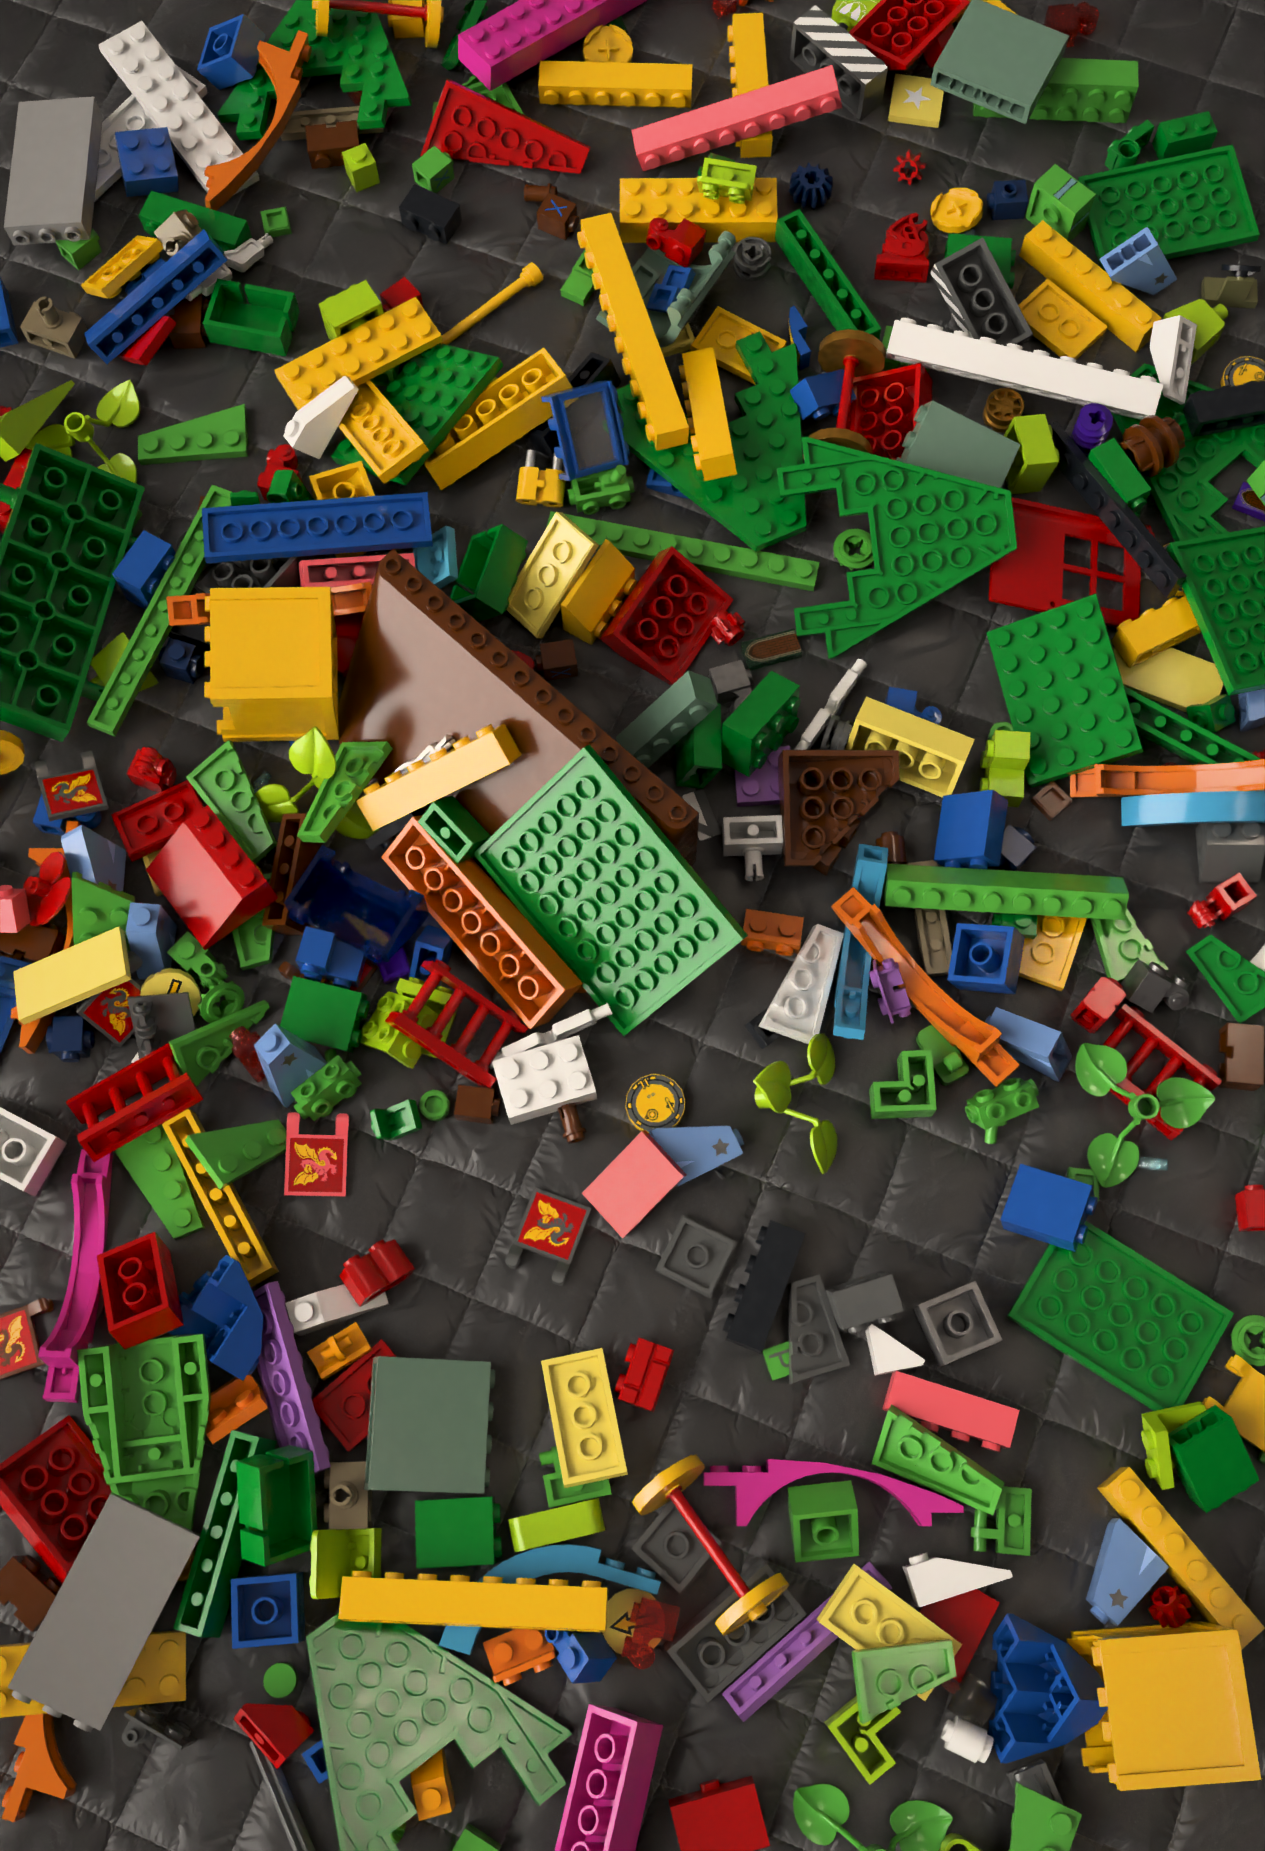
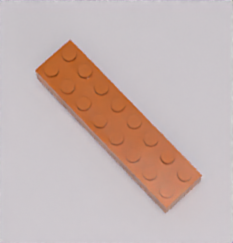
[381,815,583,1029]

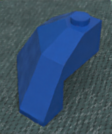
[168,1254,263,1381]
[988,1613,1108,1763]

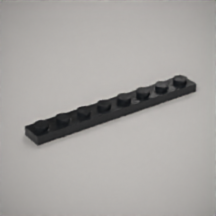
[1049,421,1187,598]

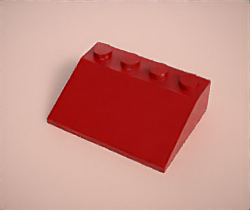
[849,0,970,70]
[847,363,933,460]
[599,546,734,686]
[146,805,278,950]
[0,1415,112,1584]

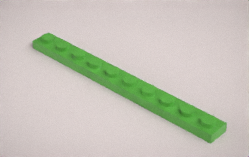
[87,485,232,737]
[546,511,820,592]

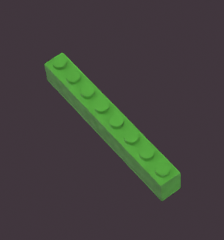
[883,864,1129,920]

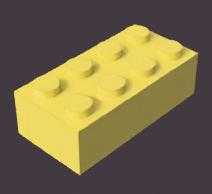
[845,696,975,798]

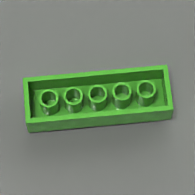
[973,58,1139,123]

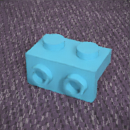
[413,526,458,589]

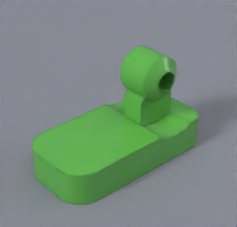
[916,1024,969,1086]

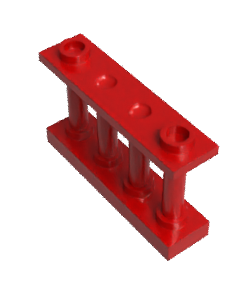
[385,959,528,1089]
[1102,1004,1222,1141]
[66,1043,203,1162]

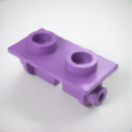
[869,958,912,1024]

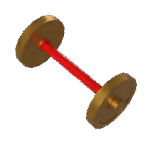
[803,329,886,459]

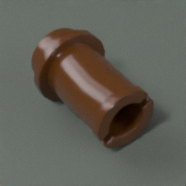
[524,183,558,202]
[557,1103,587,1144]

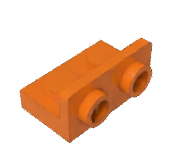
[741,909,804,956]
[206,1374,268,1444]
[483,1629,558,1686]

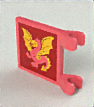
[284,1112,349,1197]

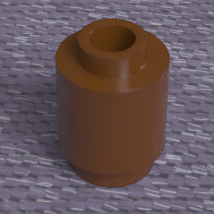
[875,831,907,865]

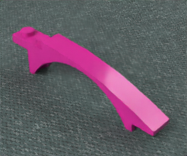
[38,1149,113,1403]
[703,1459,964,1526]

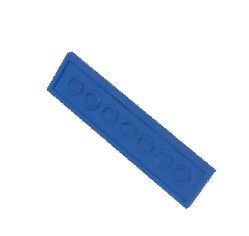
[202,492,433,563]

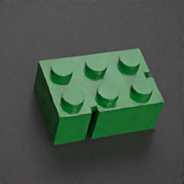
[203,278,300,356]
[449,524,528,622]
[721,671,801,777]
[236,1445,317,1567]

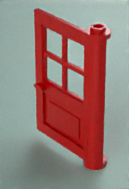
[989,497,1155,628]

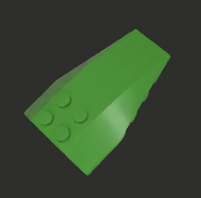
[77,1333,211,1531]

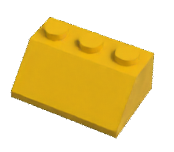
[309,461,375,558]
[561,539,637,645]

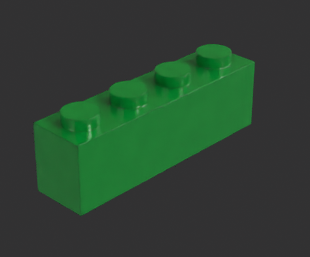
[138,191,252,252]

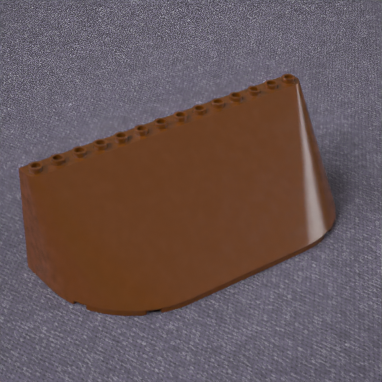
[338,549,699,923]

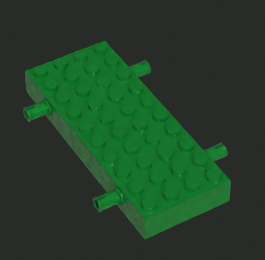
[0,443,145,742]

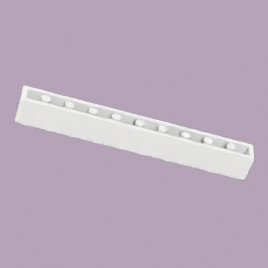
[885,318,1163,420]

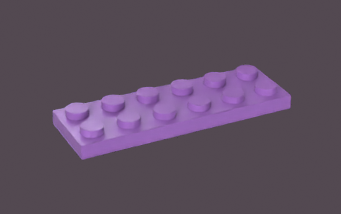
[253,1281,331,1475]

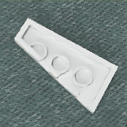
[758,924,844,1044]

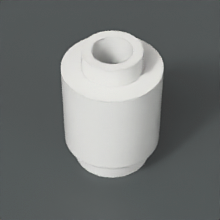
[941,1716,994,1763]

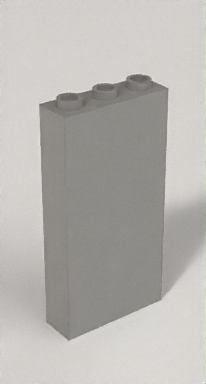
[4,96,103,245]
[7,1492,200,1732]

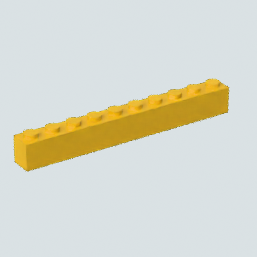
[577,213,689,451]

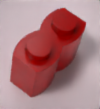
[339,1239,415,1307]

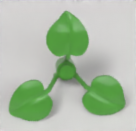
[1075,1043,1215,1188]
[793,1783,953,1851]

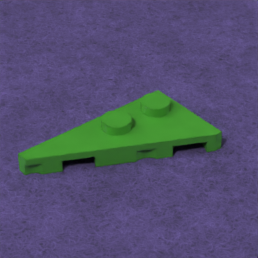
[169,1000,270,1086]

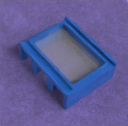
[541,381,630,481]

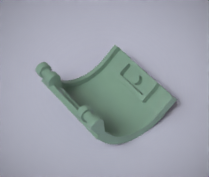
[596,231,736,348]

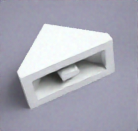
[865,1324,925,1376]

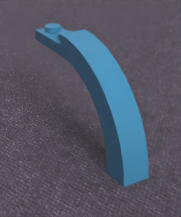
[1121,791,1265,827]
[833,844,888,1040]
[439,1544,661,1655]

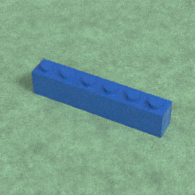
[84,229,228,364]

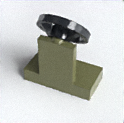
[1201,264,1261,309]

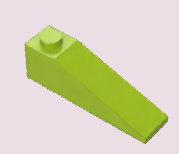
[0,380,75,462]

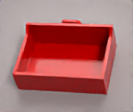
[669,1775,770,1851]

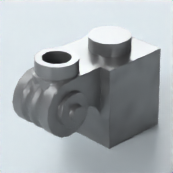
[709,660,754,712]
[1121,959,1190,1013]

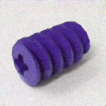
[1070,403,1113,458]

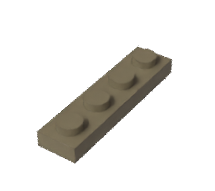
[281,106,384,141]
[907,860,952,977]

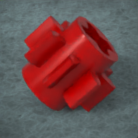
[893,149,927,185]
[711,611,745,646]
[1148,1586,1192,1628]

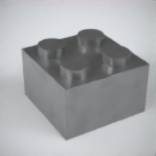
[913,1281,1002,1367]

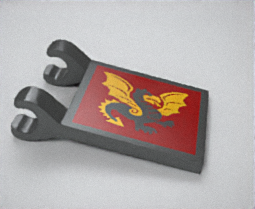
[34,750,108,821]
[76,951,143,1047]
[505,1187,592,1286]

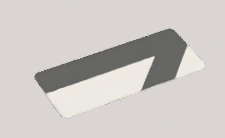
[682,789,721,841]

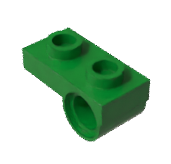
[1104,119,1154,170]
[266,470,314,503]

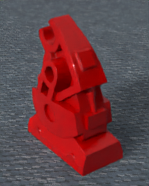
[874,212,929,283]

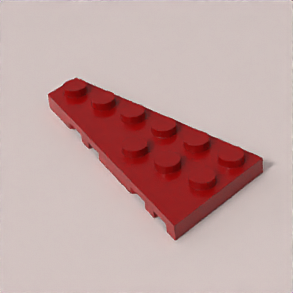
[420,79,591,174]

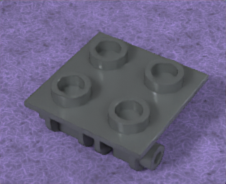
[127,992,196,1056]
[122,1704,198,1750]

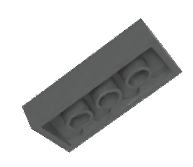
[663,1558,807,1703]

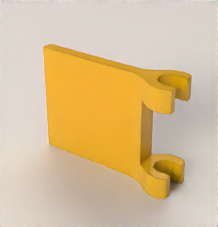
[1202,1354,1265,1453]

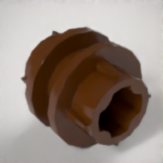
[1119,415,1185,477]

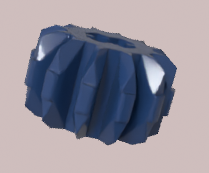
[789,162,833,210]

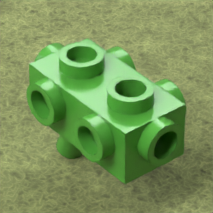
[567,465,634,515]
[290,1049,362,1122]
[965,1078,1039,1144]

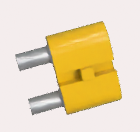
[516,450,566,508]

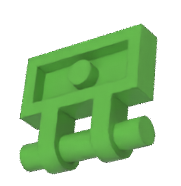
[539,1446,612,1508]
[971,1486,1032,1556]

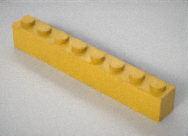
[338,1571,608,1633]

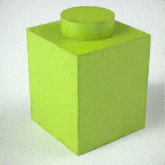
[342,143,380,192]

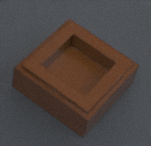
[1030,781,1073,821]

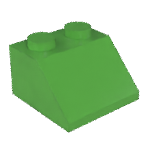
[788,1480,859,1563]

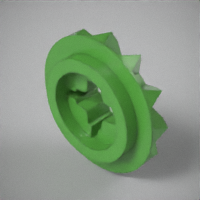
[833,529,873,571]
[198,980,245,1023]
[1230,1315,1265,1366]

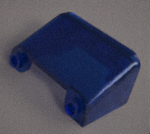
[284,845,429,964]

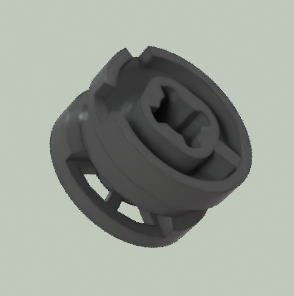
[733,237,771,281]
[820,715,854,750]

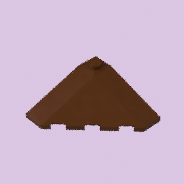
[778,750,900,866]

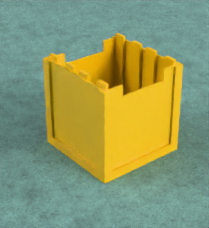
[204,587,339,742]
[1066,1621,1261,1791]

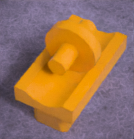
[307,1322,372,1381]

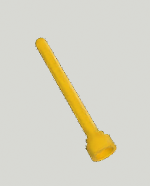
[441,262,544,345]

